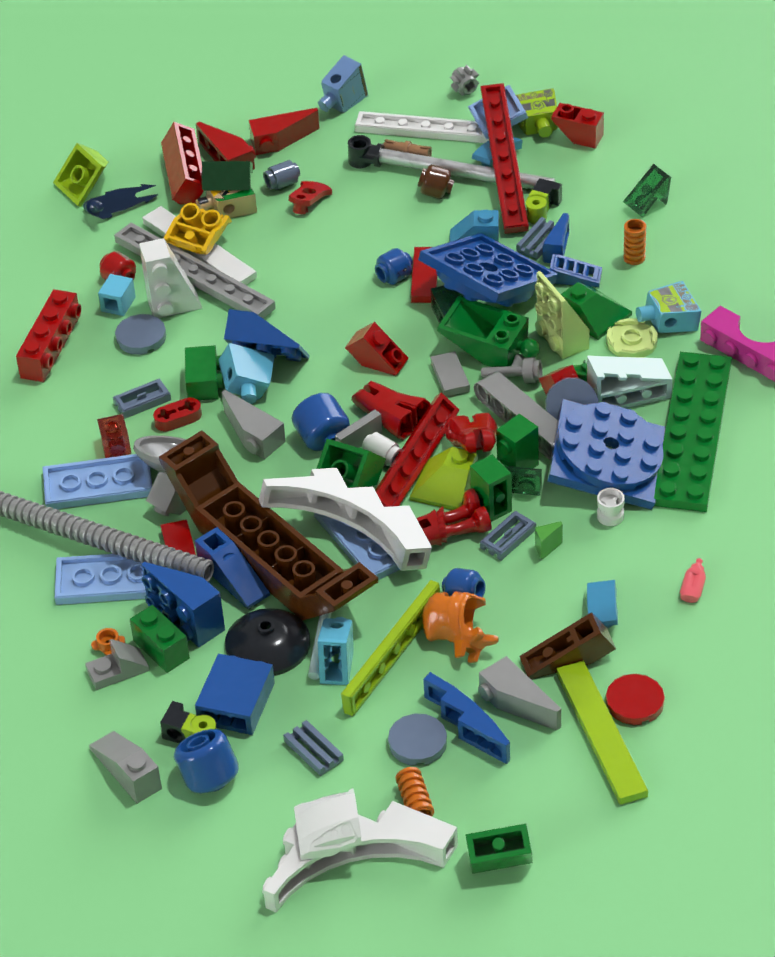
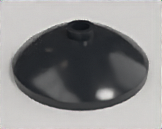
[225,608,310,676]

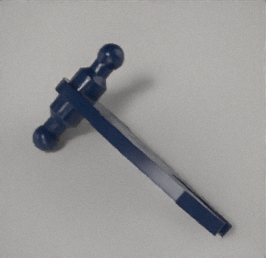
[83,184,159,219]

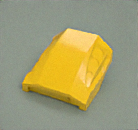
[163,203,232,255]

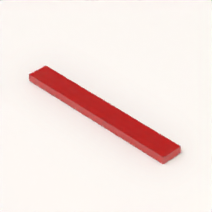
[480,83,529,234]

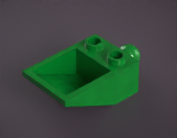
[437,296,540,367]

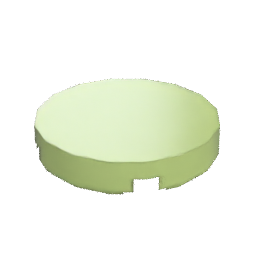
[606,318,658,358]

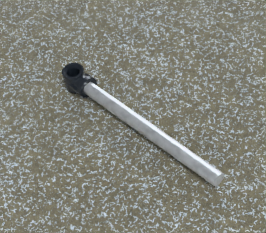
[348,135,556,189]

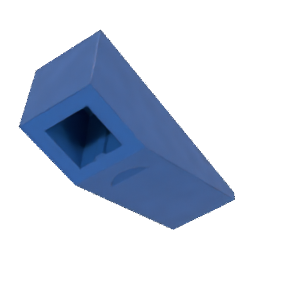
[195,527,270,609]

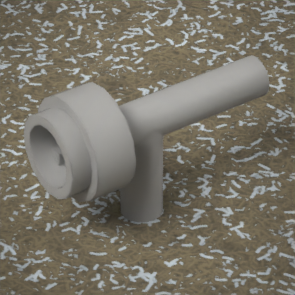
[481,354,543,384]

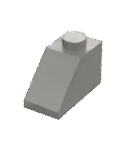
[146,472,187,516]

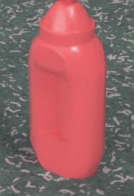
[680,558,706,603]

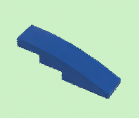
[423,672,510,764]

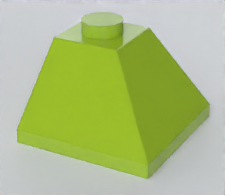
[53,143,108,207]
[410,447,478,510]

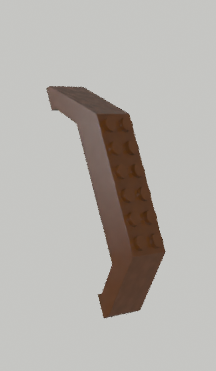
[159,430,378,621]

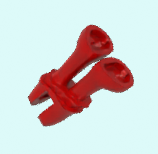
[416,488,492,545]

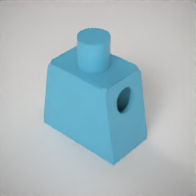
[219,343,274,404]
[318,617,354,685]

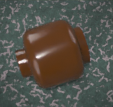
[417,164,454,199]

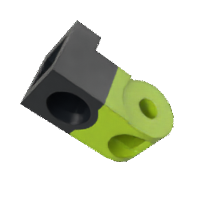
[525,178,562,224]
[160,701,216,743]

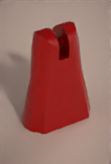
[351,381,430,441]
[445,413,498,454]

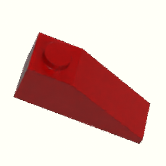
[249,108,320,155]
[196,122,256,170]

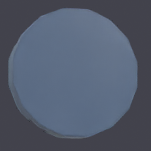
[115,314,166,355]
[545,377,598,420]
[388,714,447,766]

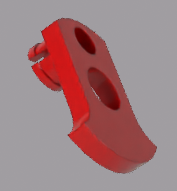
[288,181,332,214]

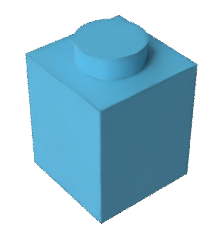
[98,274,136,316]

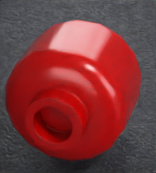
[100,251,136,280]

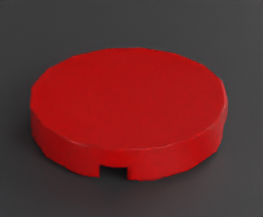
[606,674,665,725]

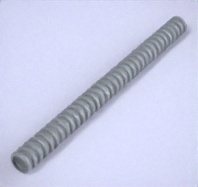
[0,491,214,582]

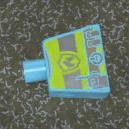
[636,281,701,333]

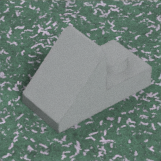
[85,639,150,690]

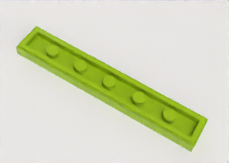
[341,580,440,716]
[557,661,648,805]

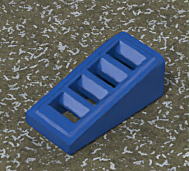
[542,213,570,263]
[550,254,602,287]

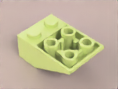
[535,271,589,359]

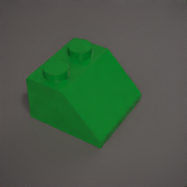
[316,439,386,488]

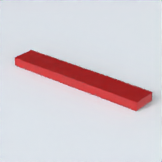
[375,392,460,507]

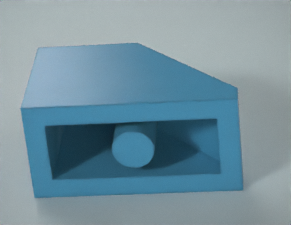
[450,210,499,242]

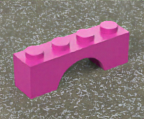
[700,305,775,381]

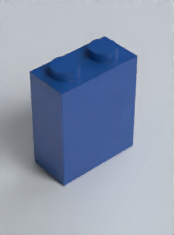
[195,654,275,735]

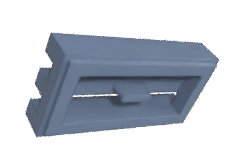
[516,217,554,259]
[113,378,171,419]
[480,511,536,561]
[283,720,344,776]

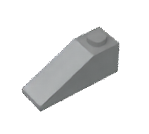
[222,390,286,459]
[478,656,561,730]
[89,731,162,804]

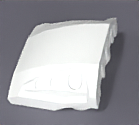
[294,788,362,860]

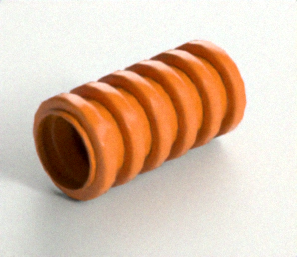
[623,219,647,265]
[395,767,434,817]

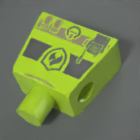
[516,88,558,138]

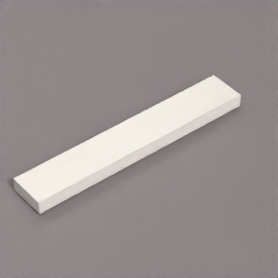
[355,111,489,143]
[142,206,257,285]

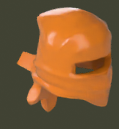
[422,591,499,663]

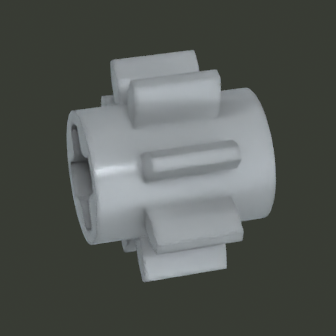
[450,65,479,96]

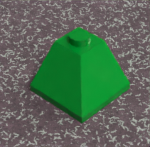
[561,282,632,340]

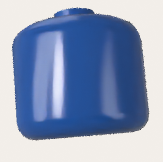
[291,393,350,451]
[174,729,239,794]

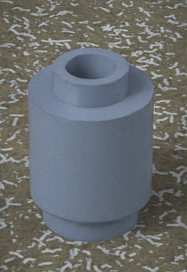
[263,160,300,190]

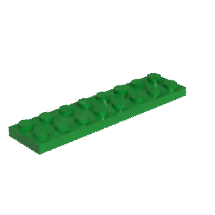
[654,351,732,512]

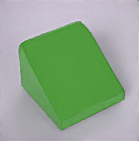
[535,521,563,559]

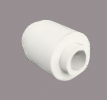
[362,432,401,467]

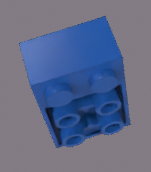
[224,309,310,362]
[141,562,225,648]

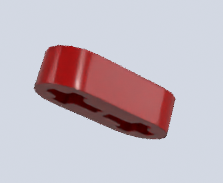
[153,398,202,432]

